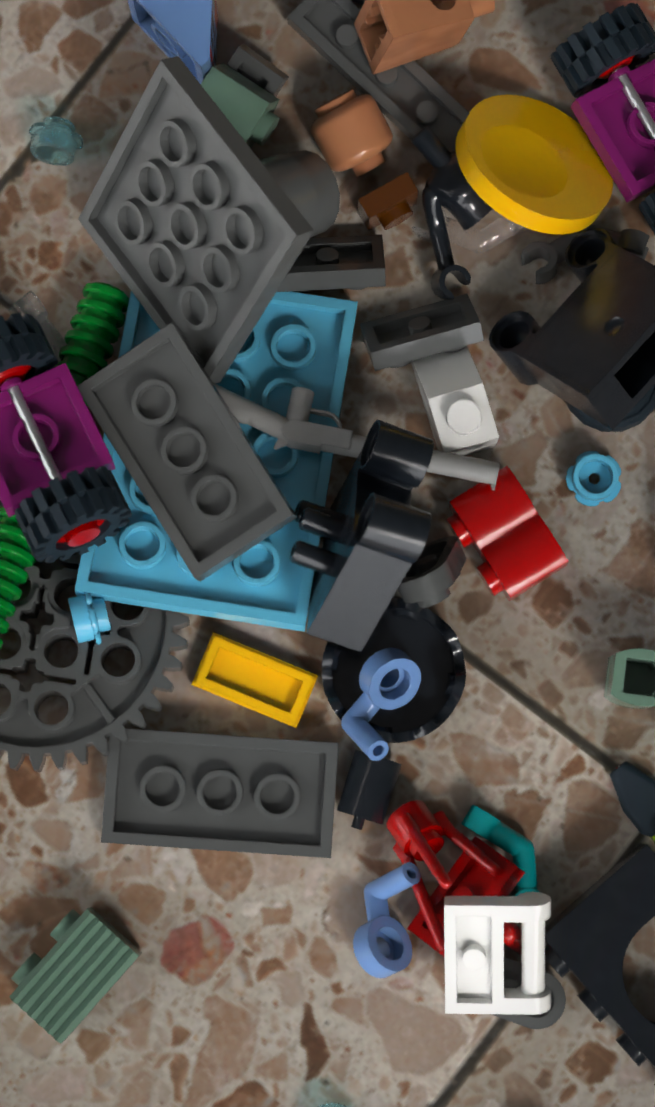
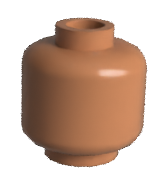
[310,89,393,177]

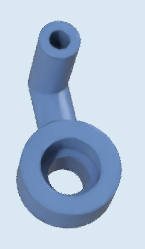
[341,648,421,761]
[353,862,421,978]

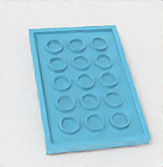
[75,291,358,632]

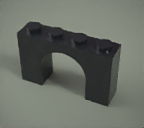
[545,843,655,1086]

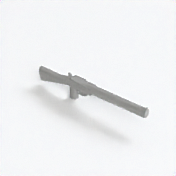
[214,384,500,491]

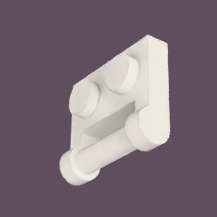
[444,892,551,1015]

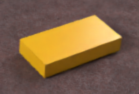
[191,632,318,729]

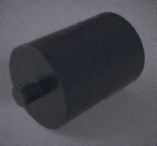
[337,750,402,830]

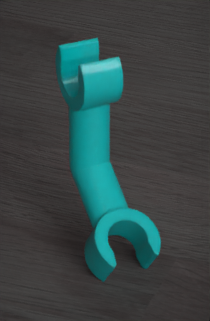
[461,804,542,896]

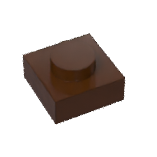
[357,172,418,231]

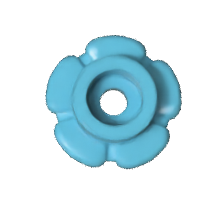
[566,451,621,507]
[68,592,111,645]

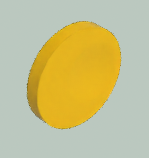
[455,94,613,235]

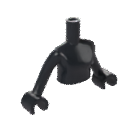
[411,126,492,300]

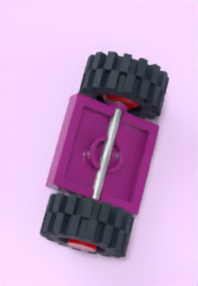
[551,3,655,234]
[0,313,132,563]

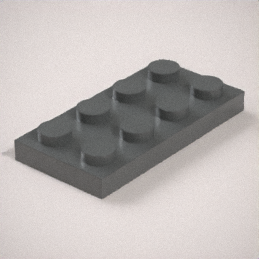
[77,322,297,581]
[101,728,339,858]

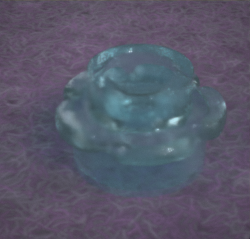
[29,116,83,166]

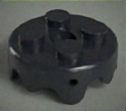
[322,598,466,743]

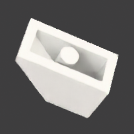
[411,346,499,456]

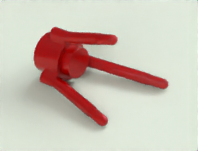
[386,800,501,951]

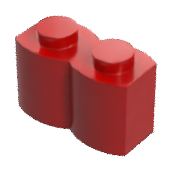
[445,465,569,601]

